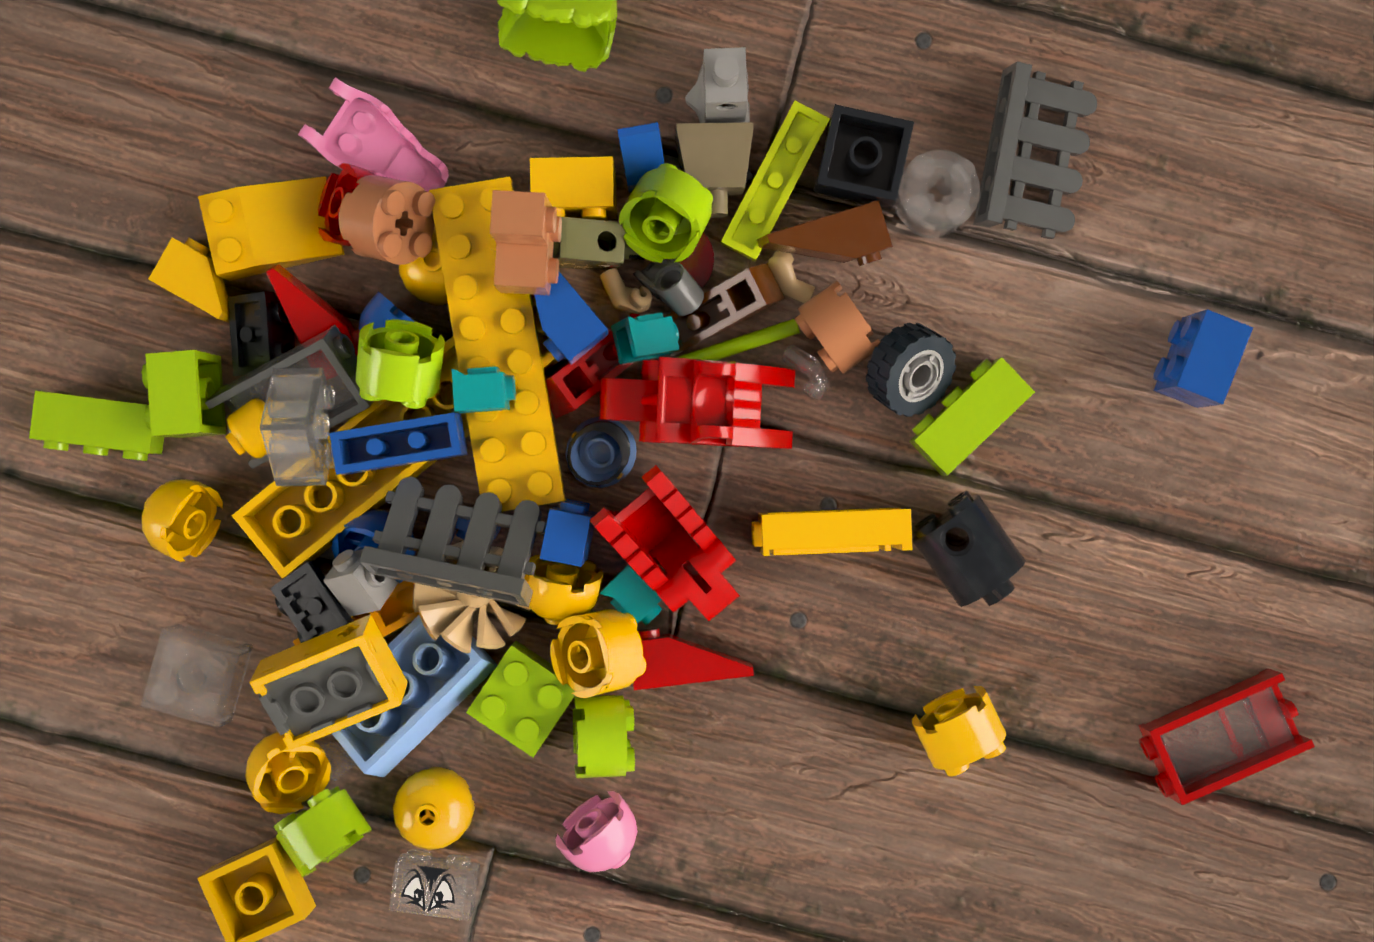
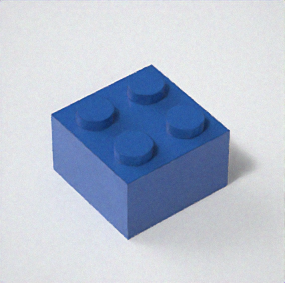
[1153,309,1254,408]

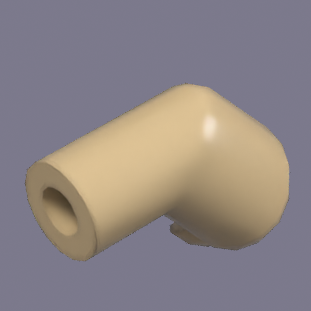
[768,251,815,303]
[600,268,652,314]

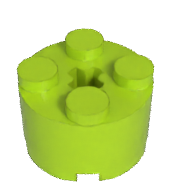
[619,163,713,263]
[355,319,445,409]
[573,695,635,778]
[274,786,372,877]

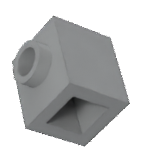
[323,549,398,617]

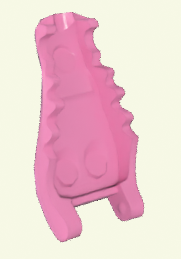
[298,77,449,192]

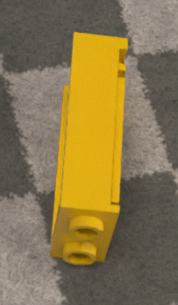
[751,507,913,556]

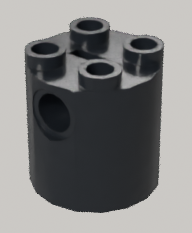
[912,490,1026,607]

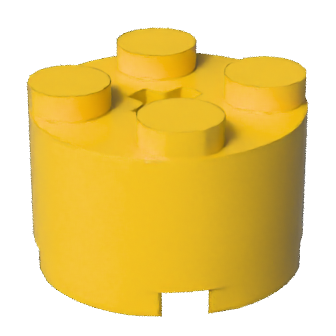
[550,609,646,698]
[912,686,1006,777]

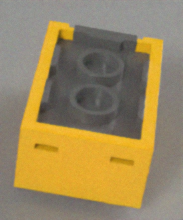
[249,614,408,751]

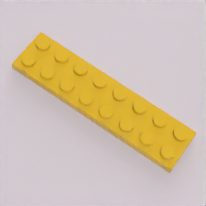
[429,176,565,512]

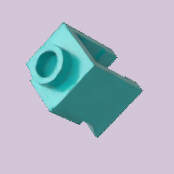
[611,312,679,365]
[452,367,516,413]
[600,564,662,626]

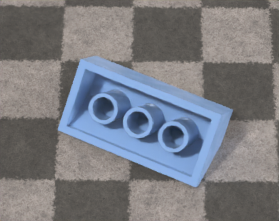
[332,615,497,777]

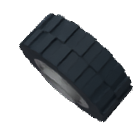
[866,323,956,417]

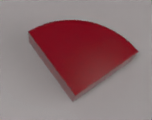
[679,232,714,289]

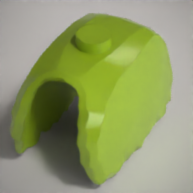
[497,0,617,72]

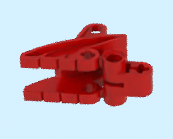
[600,357,795,449]
[590,465,740,622]

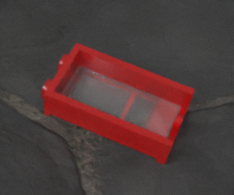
[1138,668,1315,805]

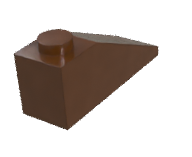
[757,200,893,266]
[663,263,785,357]

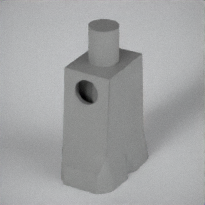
[685,47,750,123]

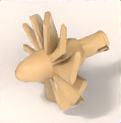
[413,540,530,653]

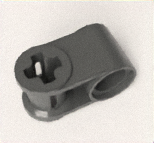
[633,259,704,316]

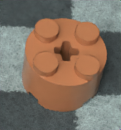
[339,175,435,265]
[794,281,880,374]

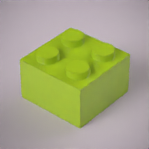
[142,350,226,438]
[466,641,575,758]

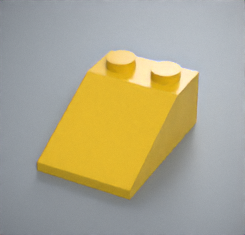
[198,176,345,281]

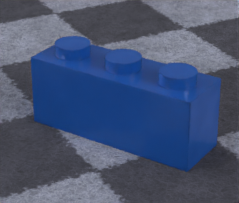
[329,412,468,475]
[540,499,597,567]

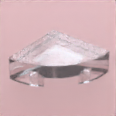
[320,740,356,782]

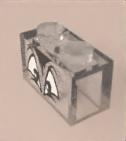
[389,849,480,921]

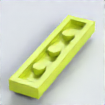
[720,100,830,262]

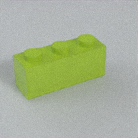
[909,357,1035,476]
[29,391,164,461]

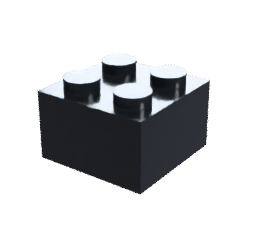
[814,104,914,209]

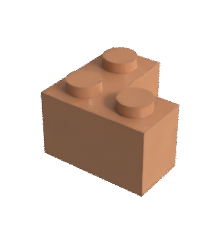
[490,190,562,295]

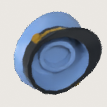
[565,417,637,488]

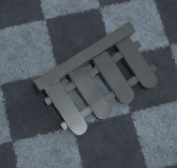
[973,61,1097,239]
[359,477,546,607]

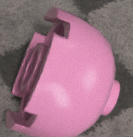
[555,791,638,872]

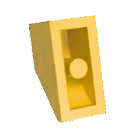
[148,237,229,323]

